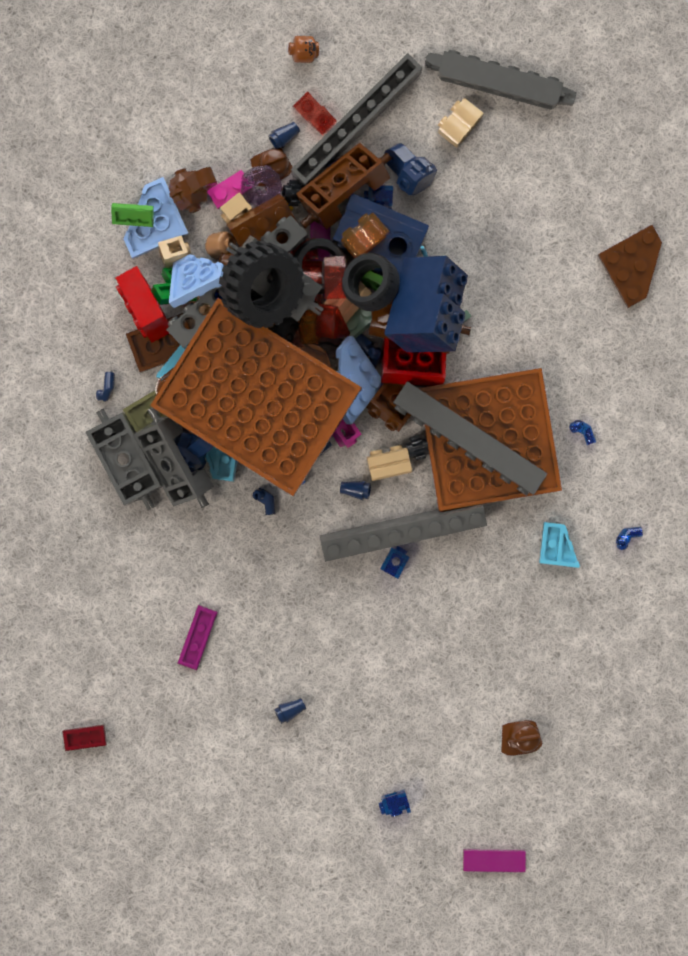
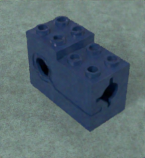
[333,194,429,277]
[384,255,468,352]

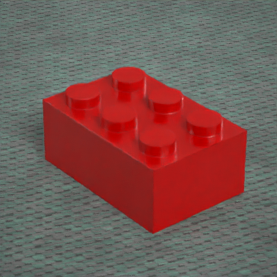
[115,266,169,343]
[381,338,447,387]

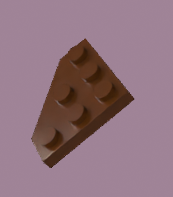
[598,225,662,309]

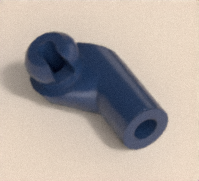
[253,488,276,515]

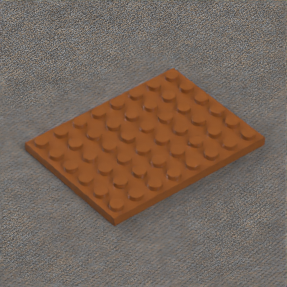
[150,298,362,496]

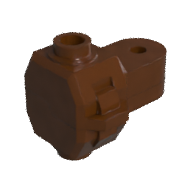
[169,167,217,214]

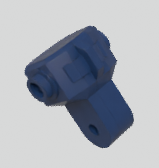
[384,143,437,195]
[173,432,213,473]

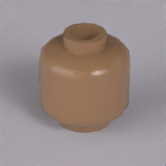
[205,231,236,260]

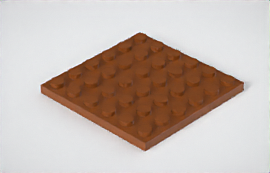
[419,368,562,511]

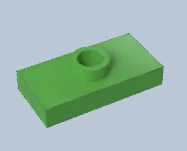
[111,203,154,227]

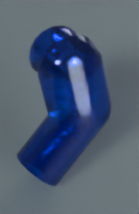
[569,420,596,445]
[616,526,643,550]

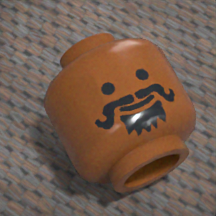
[288,36,319,63]

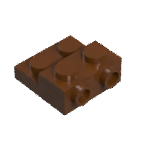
[366,383,411,432]

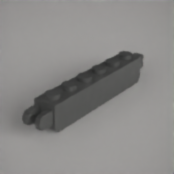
[425,50,577,110]

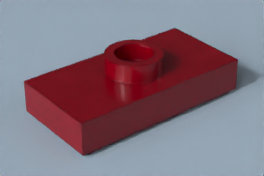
[62,724,107,751]

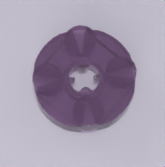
[241,165,282,206]

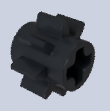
[282,180,305,206]
[406,435,429,461]

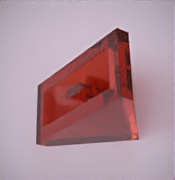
[316,303,350,339]

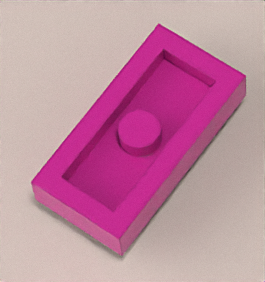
[208,170,253,209]

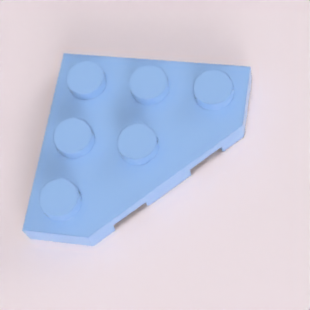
[124,177,189,259]
[169,254,224,308]
[336,336,384,424]

